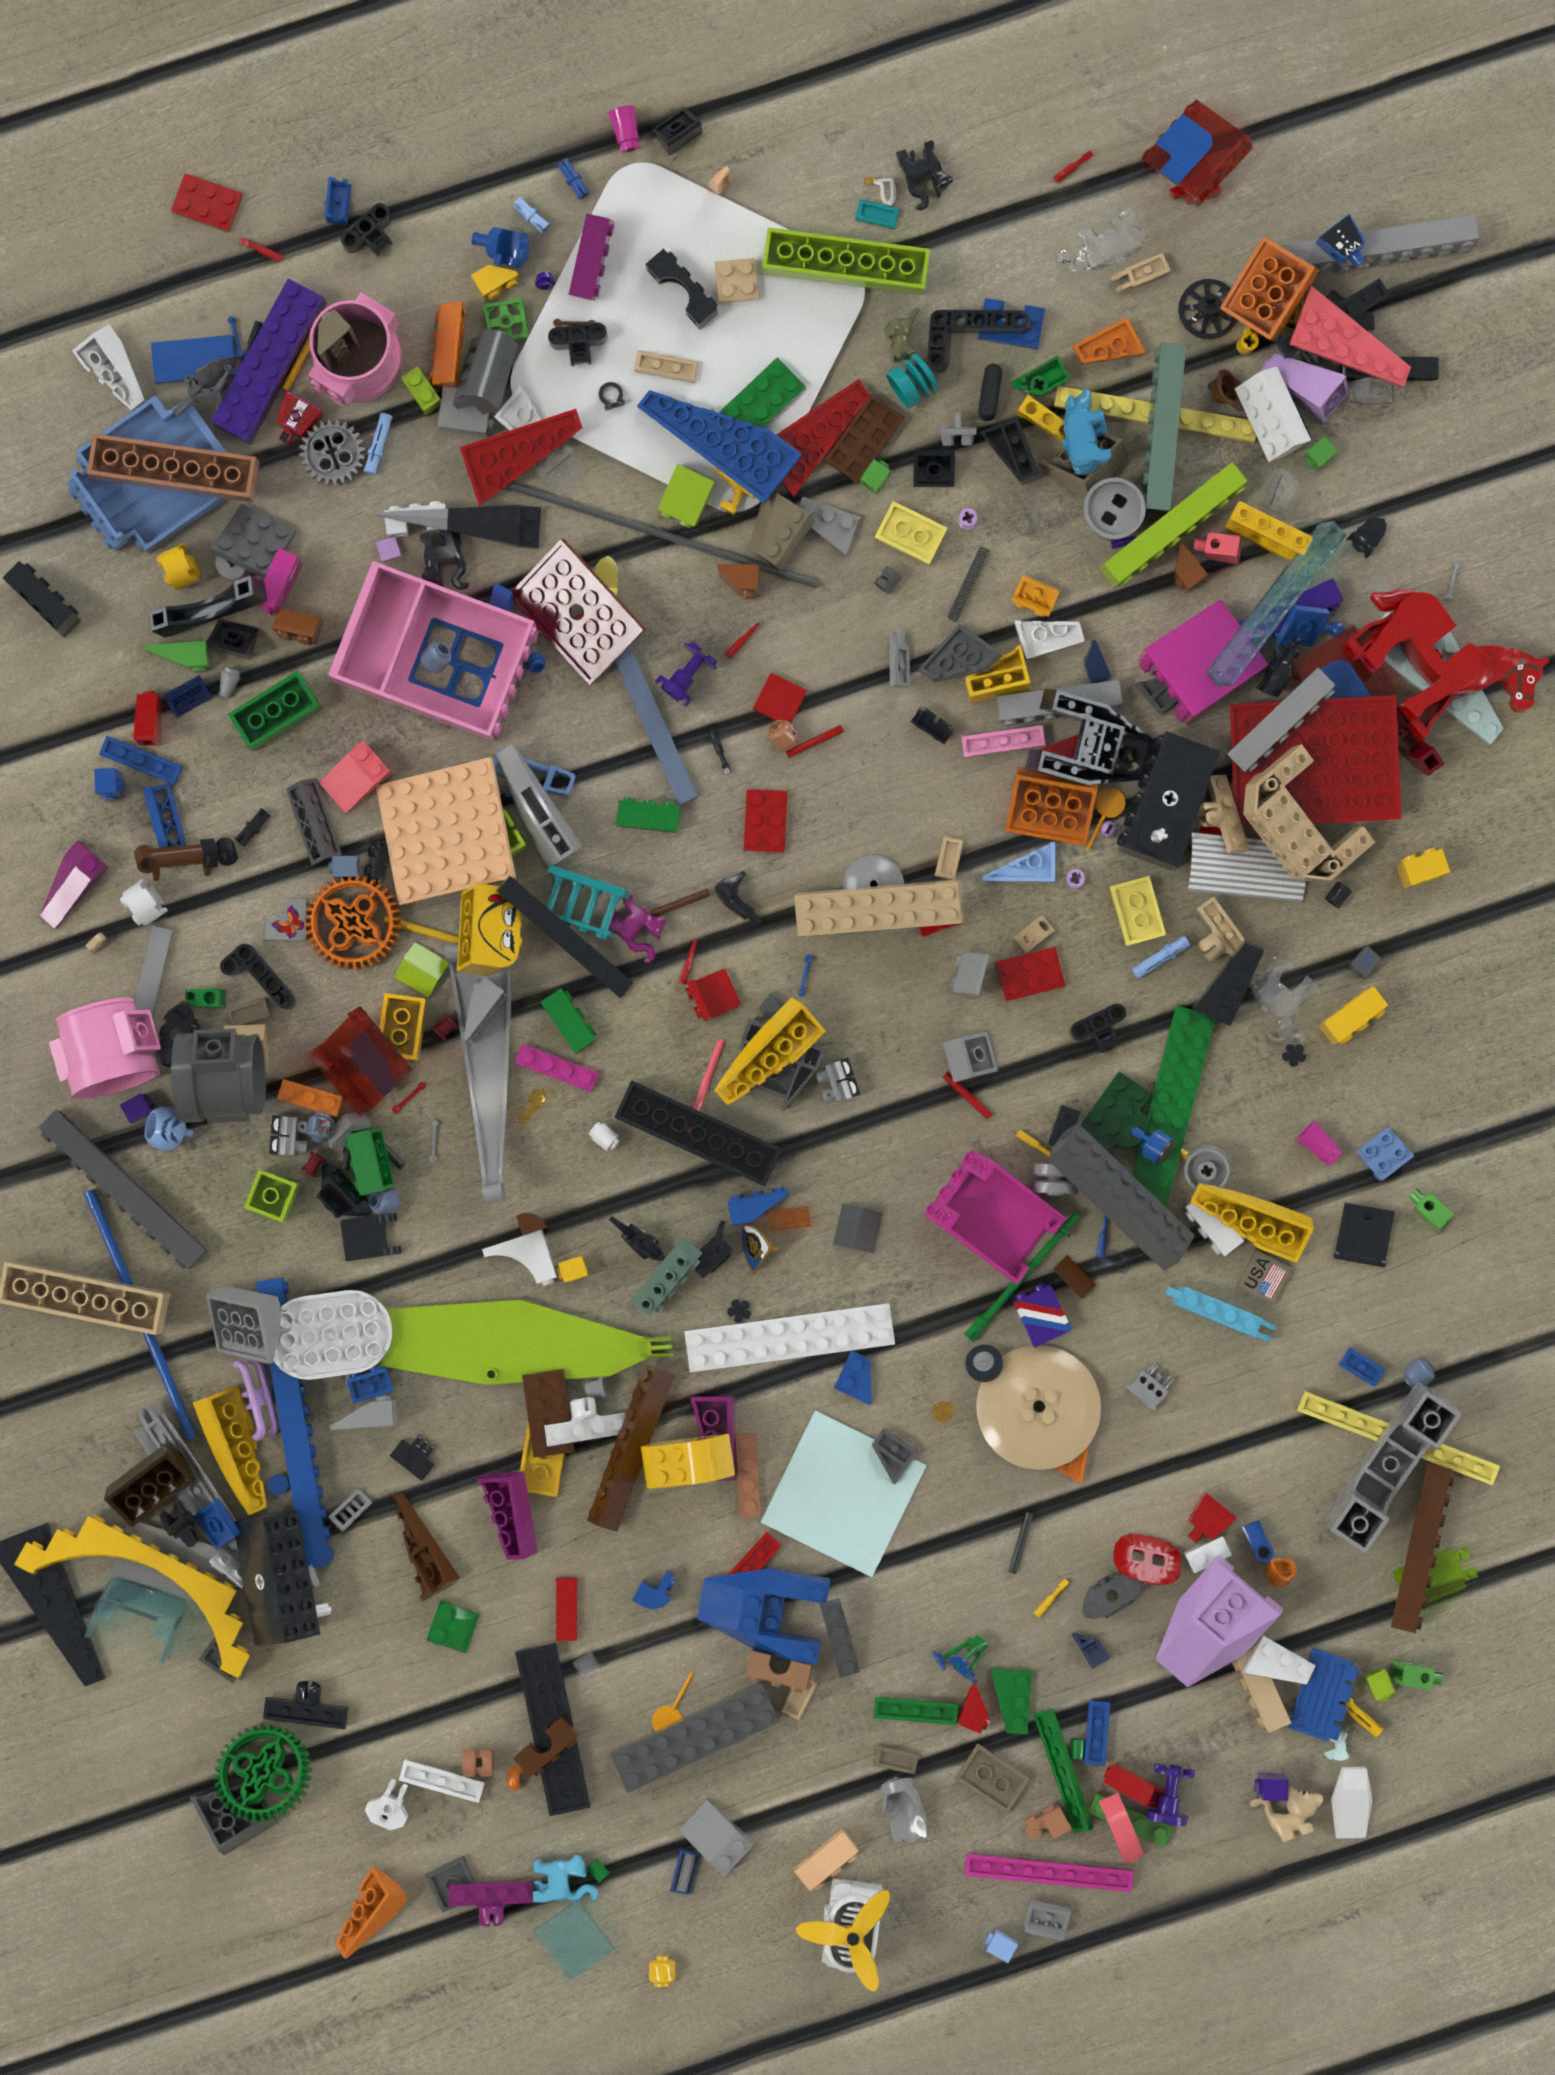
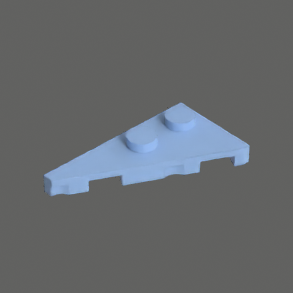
[983,842,1055,882]

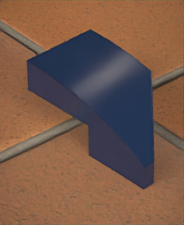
[1083,640,1111,684]
[1071,1633,1110,1669]

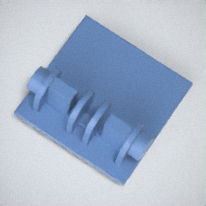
[1356,1127,1414,1181]

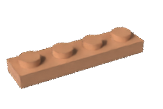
[735,1433,761,1518]

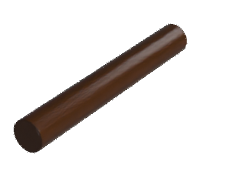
[650,889,710,917]

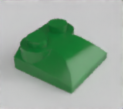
[427,1600,480,1653]

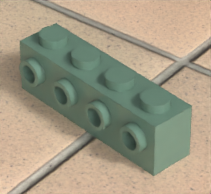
[631,1237,702,1317]

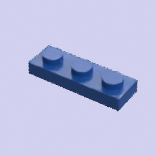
[1084,1700,1110,1766]

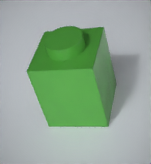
[1303,436,1338,471]
[860,459,891,495]

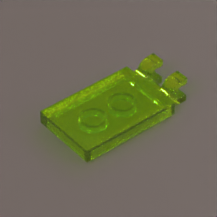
[1392,1548,1478,1603]

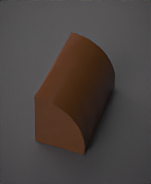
[516,1213,549,1235]

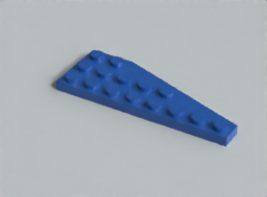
[637,390,802,504]

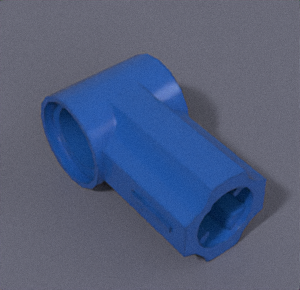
[1242,1520,1274,1562]

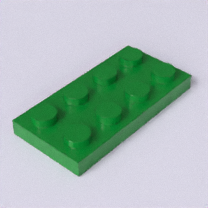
[718,357,805,428]

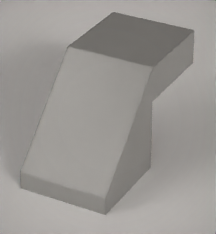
[325,1111,371,1149]

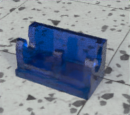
[163,675,213,718]

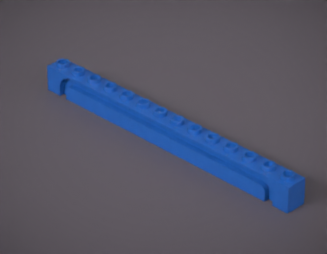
[256,1277,334,1568]

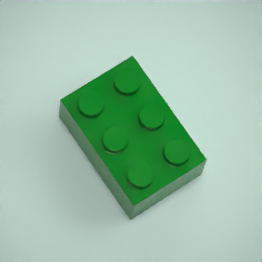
[345,1127,395,1196]

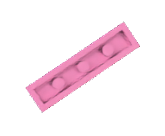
[961,725,1046,758]

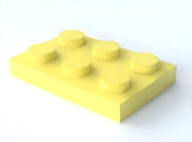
[874,501,948,565]
[1109,876,1166,946]

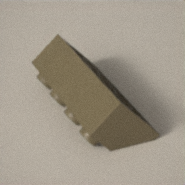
[318,309,361,373]

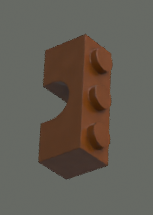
[513,1715,579,1778]

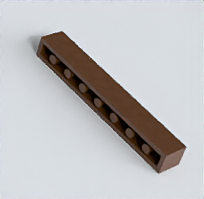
[587,1364,675,1532]
[1391,1463,1455,1634]

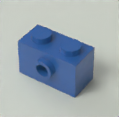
[94,768,125,802]

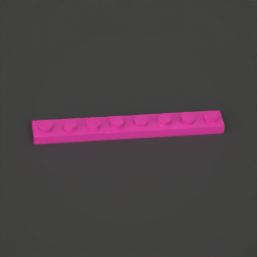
[965,1853,1133,1892]

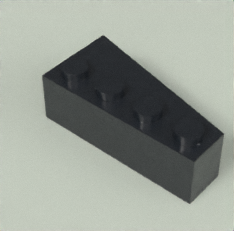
[2,561,81,638]
[1192,940,1264,1026]

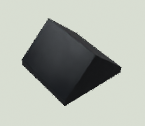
[652,107,703,156]
[913,450,955,487]
[207,619,258,660]

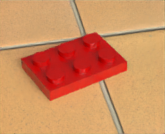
[171,173,243,233]
[744,789,788,853]
[995,947,1066,1002]

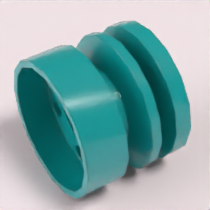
[886,354,938,409]

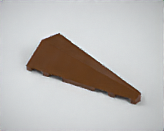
[392,1491,460,1601]

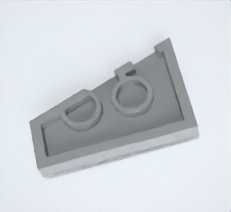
[799,497,860,556]

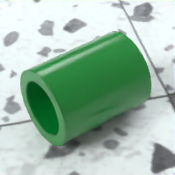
[1070,1738,1085,1759]
[586,1859,610,1882]

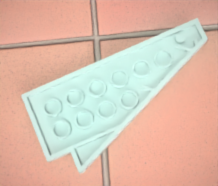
[1366,611,1504,746]

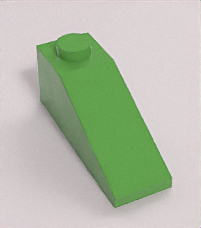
[144,641,211,673]

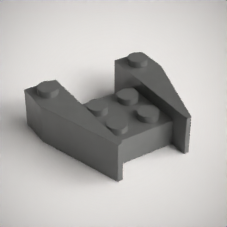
[741,1019,826,1111]

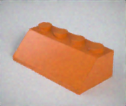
[429,301,466,390]

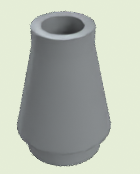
[219,666,241,698]

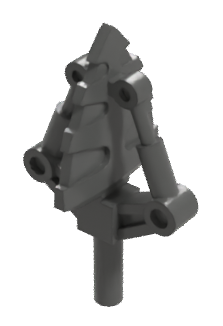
[173,356,237,417]

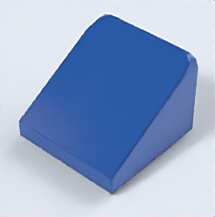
[489,583,513,611]

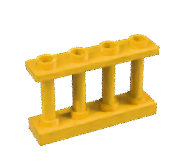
[1224,501,1313,565]

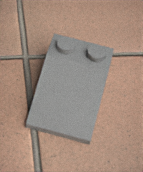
[949,952,989,1000]
[463,977,509,1045]
[330,1395,398,1430]
[679,1799,753,1877]

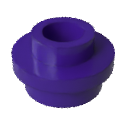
[535,272,555,290]

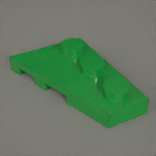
[990,1668,1032,1735]

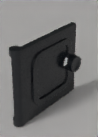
[1333,1202,1395,1268]

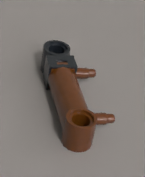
[134,837,238,881]

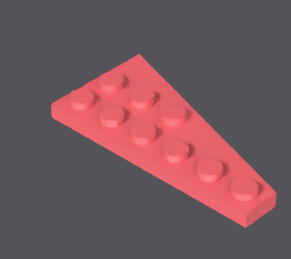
[1289,286,1411,387]

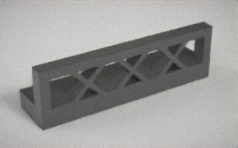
[286,778,342,865]

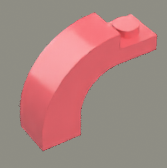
[1099,1793,1144,1863]

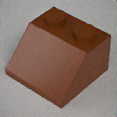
[717,564,759,600]

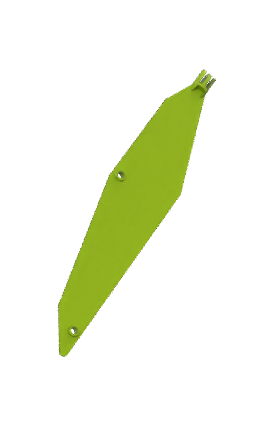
[376,1300,673,1385]

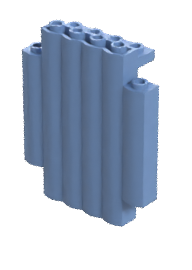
[67,395,226,554]

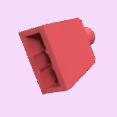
[1194,533,1242,565]

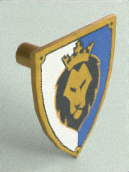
[741,1224,778,1274]

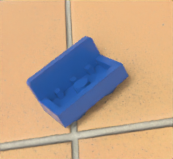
[345,1365,394,1404]

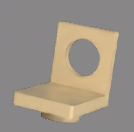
[1014,915,1055,953]

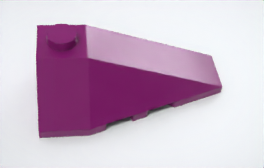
[40,840,109,929]

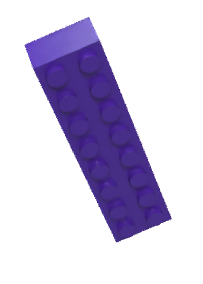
[211,278,327,445]

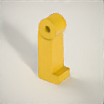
[1016,395,1066,443]

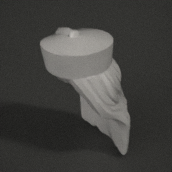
[881,1777,928,1843]

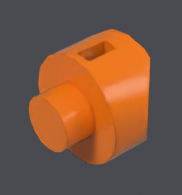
[1265,1559,1297,1587]

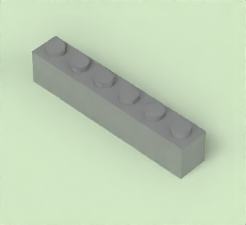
[1227,668,1335,773]
[996,680,1123,726]

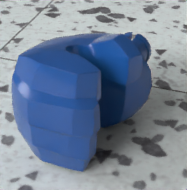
[471,227,530,269]

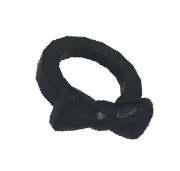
[599,382,625,411]

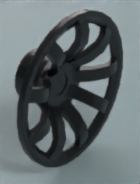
[1178,279,1237,339]

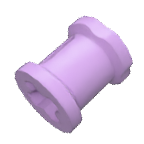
[958,508,977,530]

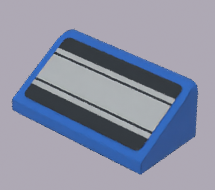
[670,1848,701,1895]

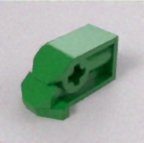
[1011,355,1071,396]

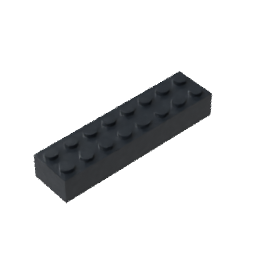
[614,1080,782,1187]

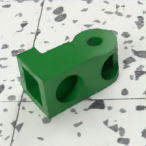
[185,988,226,1008]

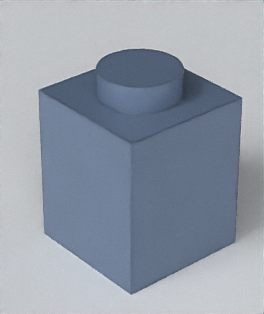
[329,856,359,879]

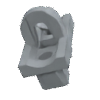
[939,412,976,446]

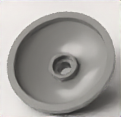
[843,855,904,889]

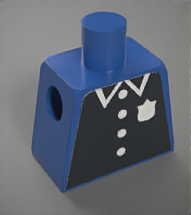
[1316,214,1366,267]

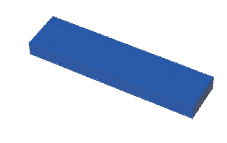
[99,736,183,786]

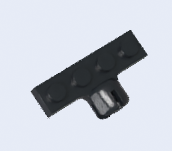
[263,1681,349,1730]

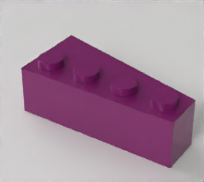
[568,213,615,301]
[690,1396,736,1481]
[477,1472,538,1560]

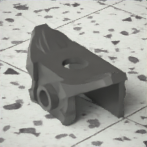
[1082,1572,1144,1619]

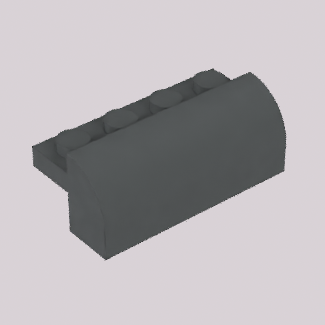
[453,329,518,415]

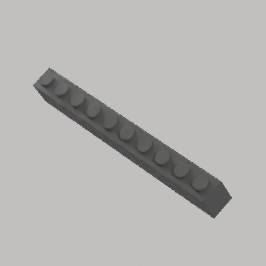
[38,1110,209,1269]

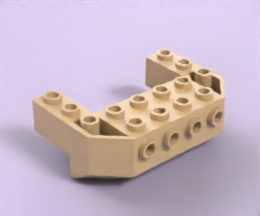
[1243,744,1375,883]

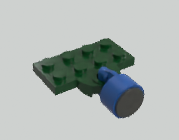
[1081,1071,1175,1165]

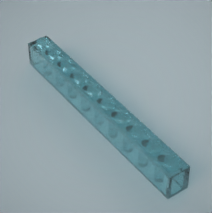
[1206,521,1346,687]

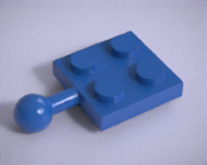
[1276,605,1345,647]

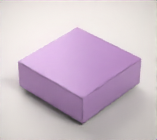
[376,536,402,563]

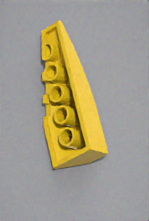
[714,998,826,1105]
[1191,1183,1314,1263]
[193,1385,267,1515]

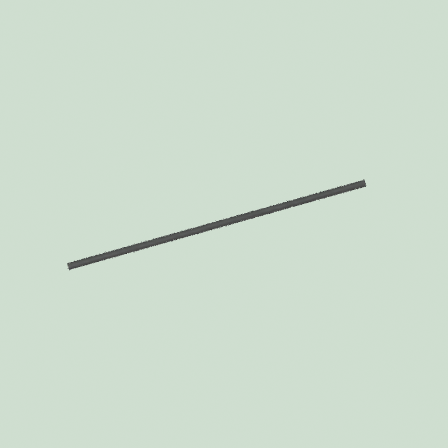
[467,474,818,588]

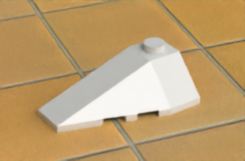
[72,324,144,410]

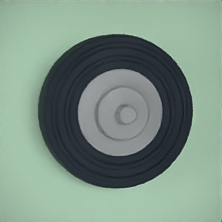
[965,1344,1003,1382]

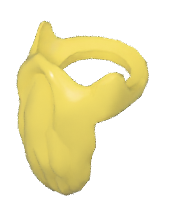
[595,556,618,596]

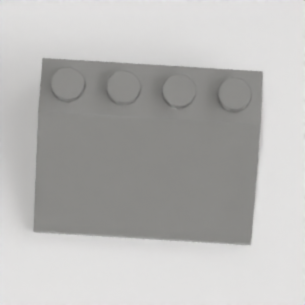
[206,1286,281,1364]

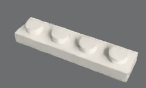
[399,1759,485,1803]

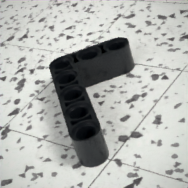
[927,310,1032,373]

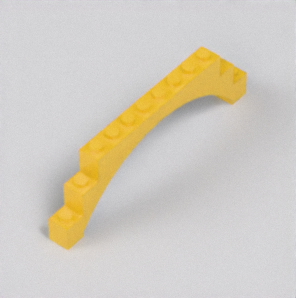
[14,1515,251,1679]

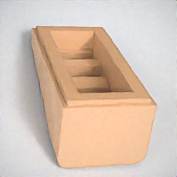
[707,166,730,196]

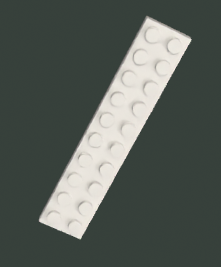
[684,1303,895,1372]

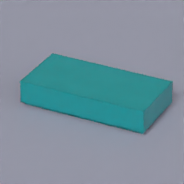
[855,199,899,230]

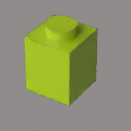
[1363,1667,1396,1702]

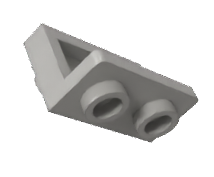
[1024,1900,1071,1941]

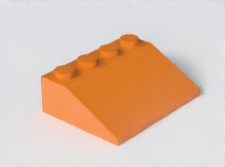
[1220,236,1320,341]
[1005,766,1098,846]

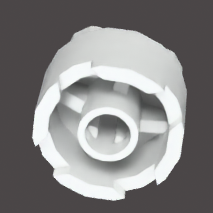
[120,878,167,926]

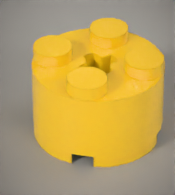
[156,543,201,590]

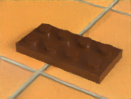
[824,394,905,485]
[522,1369,575,1458]

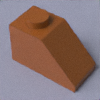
[1174,543,1208,593]

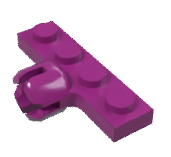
[449,1881,533,1927]

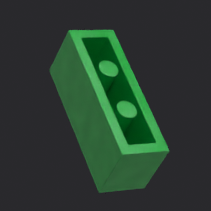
[616,797,681,833]
[540,988,597,1054]

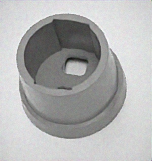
[1084,478,1146,541]

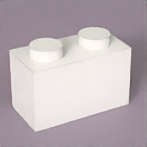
[1183,1535,1232,1573]

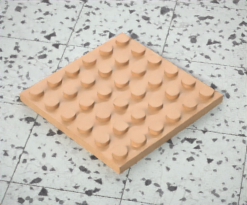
[376,757,516,906]

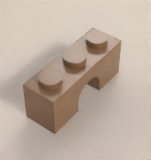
[745,1649,813,1692]

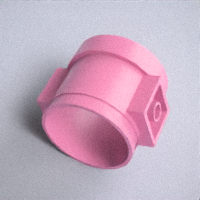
[308,292,403,406]
[49,997,161,1099]

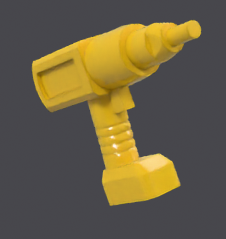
[713,467,755,515]

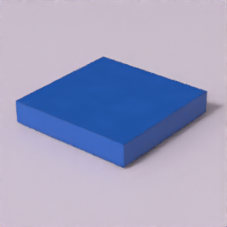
[194,1498,241,1550]

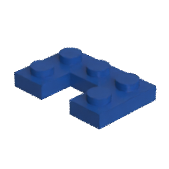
[978,298,1045,350]

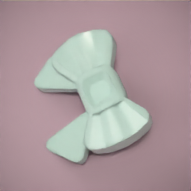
[1324,1731,1349,1761]

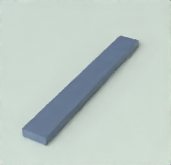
[615,648,698,806]

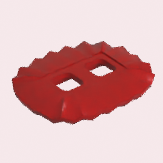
[1113,1533,1182,1585]

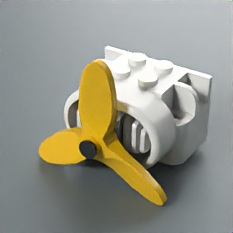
[796,1878,890,1992]

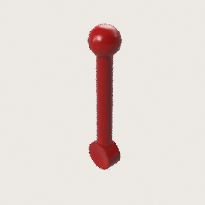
[392,1082,426,1114]

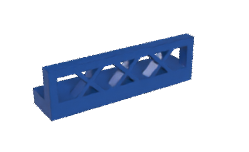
[143,783,187,869]

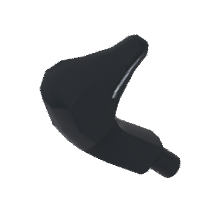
[714,871,762,926]

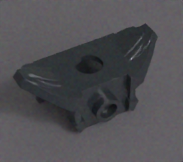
[157,1001,200,1068]
[316,1163,372,1218]
[695,1220,734,1279]

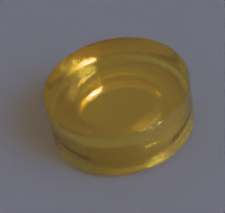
[932,1401,953,1423]

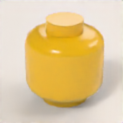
[649,1955,676,1987]

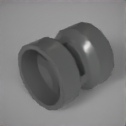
[873,566,902,594]

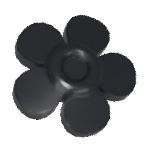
[1282,1043,1306,1067]
[727,1299,751,1323]

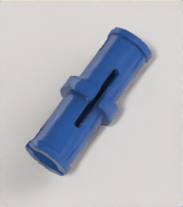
[557,158,590,200]

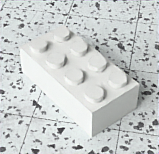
[1235,366,1311,462]

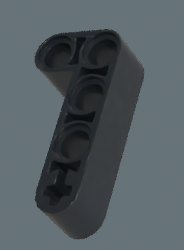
[220,944,297,1010]

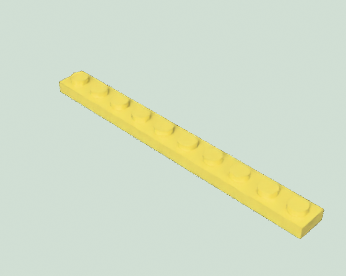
[1054,386,1256,443]
[1297,1391,1500,1486]

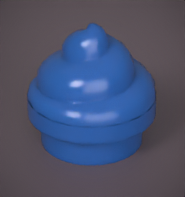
[525,652,546,673]

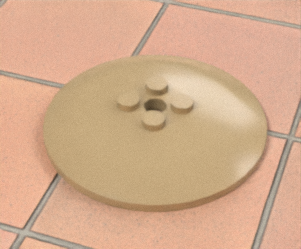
[976,1345,1101,1470]

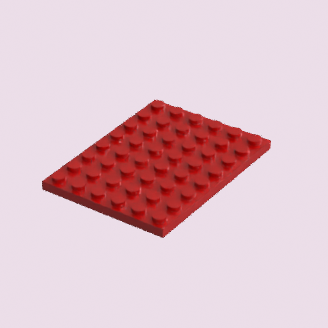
[1230,695,1401,828]

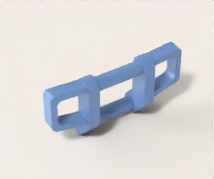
[494,750,575,798]

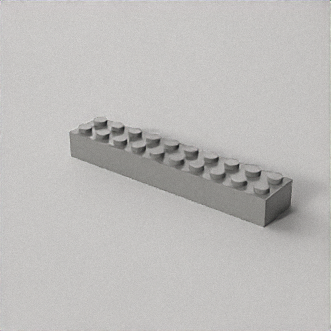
[1280,214,1479,276]

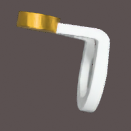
[864,177,896,206]

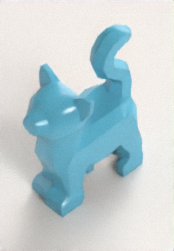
[533,1854,598,1903]

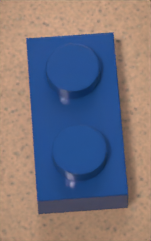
[1338,1347,1385,1387]

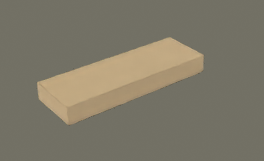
[634,351,698,384]

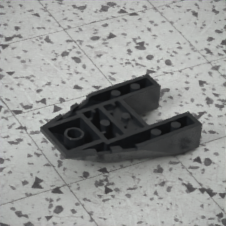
[1025,689,1154,785]

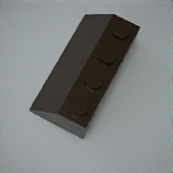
[104,1441,195,1527]

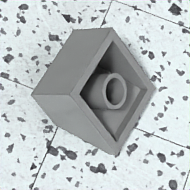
[943,1032,998,1083]

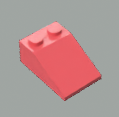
[319,740,392,814]

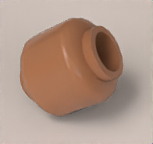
[768,720,798,750]

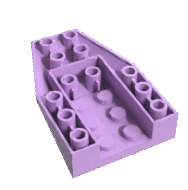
[1156,1554,1283,1687]

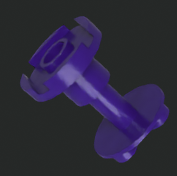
[655,642,718,707]
[1146,1763,1195,1826]

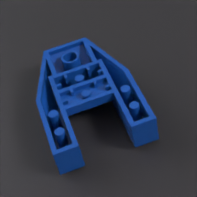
[697,1568,830,1665]

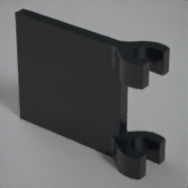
[340,1213,402,1261]

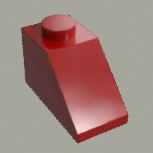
[957,1683,990,1734]

